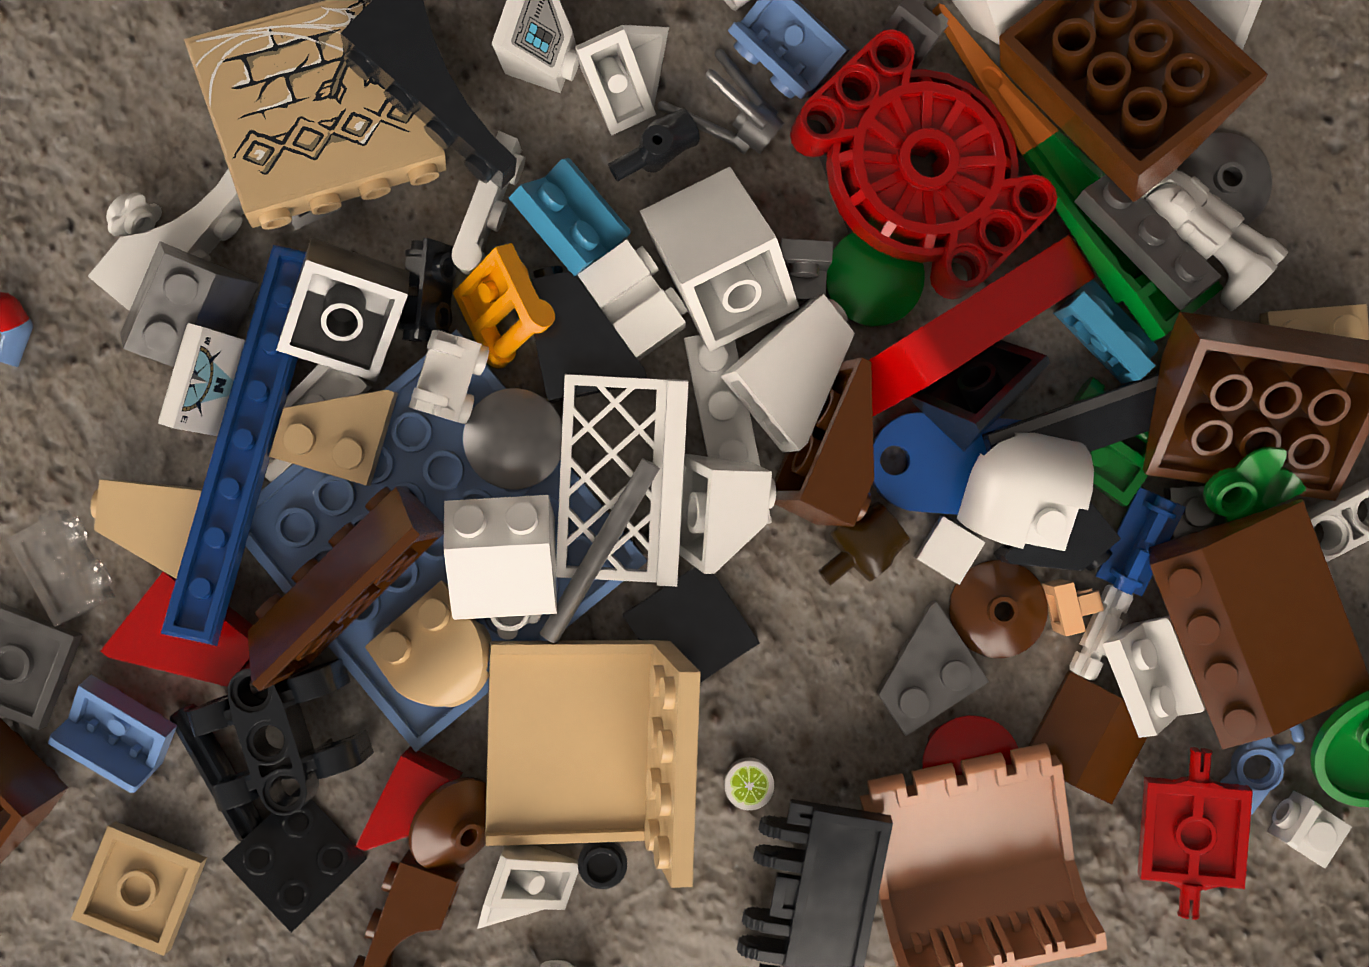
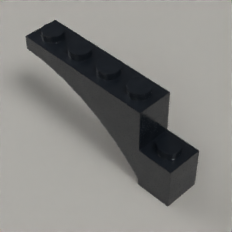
[340,0,517,190]

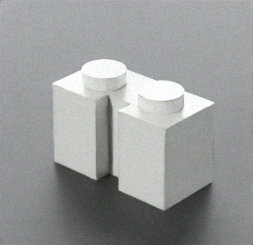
[577,240,688,361]

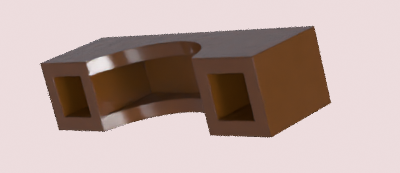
[353,849,465,967]

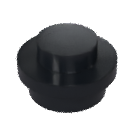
[578,842,628,889]

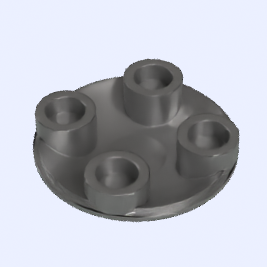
[463,388,562,489]

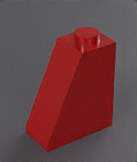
[100,571,253,687]

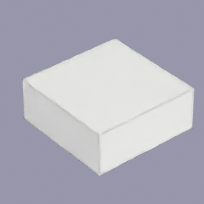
[914,516,985,585]

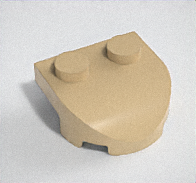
[365,580,492,707]

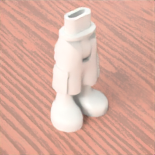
[1141,169,1288,311]

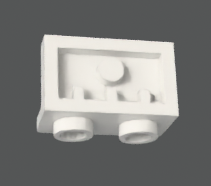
[1103,615,1206,738]

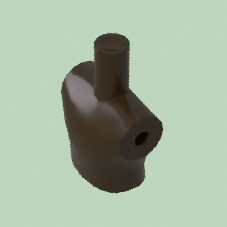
[818,502,911,586]

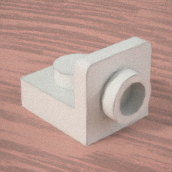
[1267,790,1352,868]

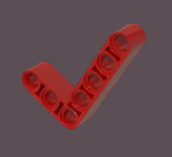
[869,234,1097,416]

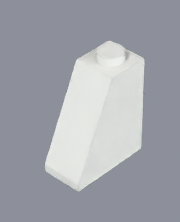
[721,294,855,453]

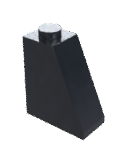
[530,266,647,403]

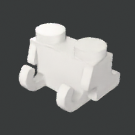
[409,330,489,424]

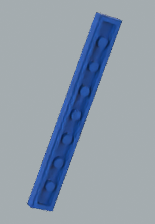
[161,245,306,646]

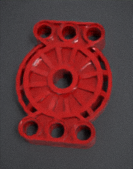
[790,29,1057,300]

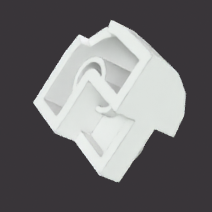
[957,433,1094,551]

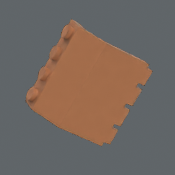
[859,743,1107,967]

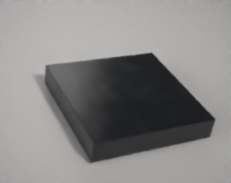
[623,566,760,682]

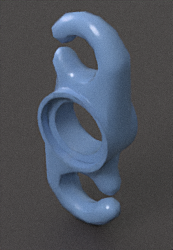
[1220,723,1305,815]

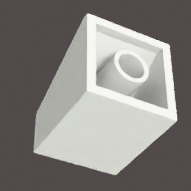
[640,167,799,352]

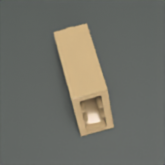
[90,480,202,578]

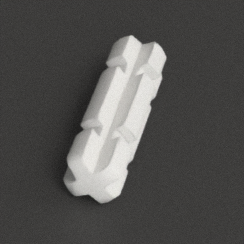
[1069,584,1133,680]

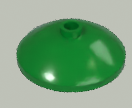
[1310,690,1369,807]

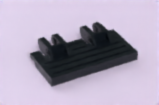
[736,799,893,967]

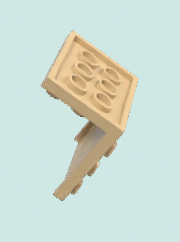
[485,640,700,888]

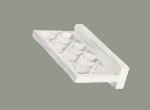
[556,374,688,587]

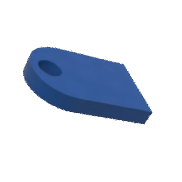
[873,412,1021,515]

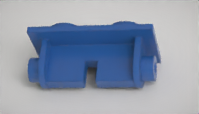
[1095,487,1186,597]

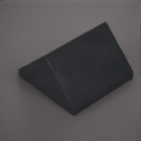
[909,340,1050,451]

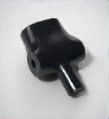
[608,108,700,181]

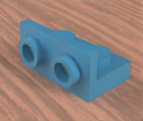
[509,158,630,276]
[1053,280,1158,384]

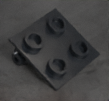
[222,787,367,933]

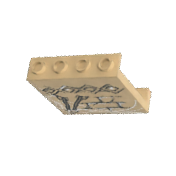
[184,0,446,229]

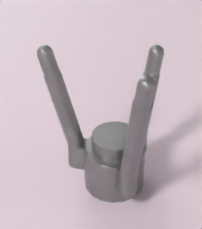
[658,49,785,154]

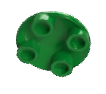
[826,232,925,328]

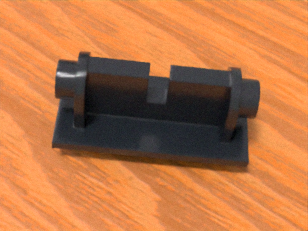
[398,238,457,342]

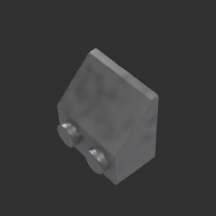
[276,238,410,382]
[120,241,259,367]

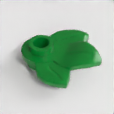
[1203,447,1306,522]

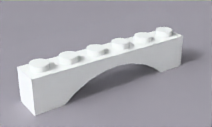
[88,168,244,311]

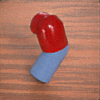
[0,292,33,367]

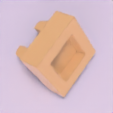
[1041,579,1104,636]

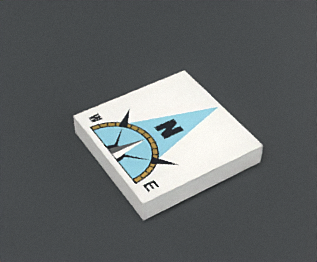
[158,323,245,436]

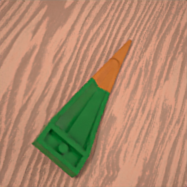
[932,3,1223,342]

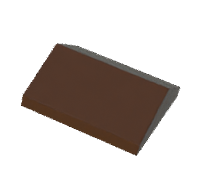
[1028,670,1148,805]

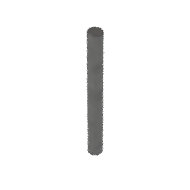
[540,458,660,643]

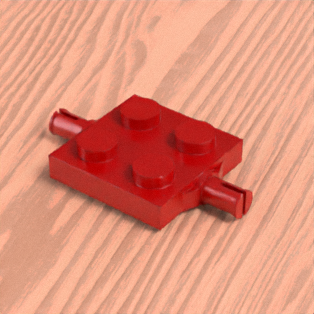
[1137,747,1253,920]

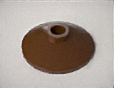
[949,560,1048,658]
[409,777,486,871]

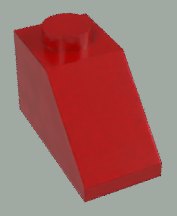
[355,746,463,851]

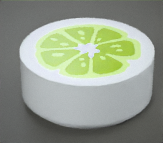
[724,757,774,810]

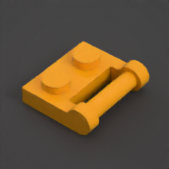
[453,243,555,369]

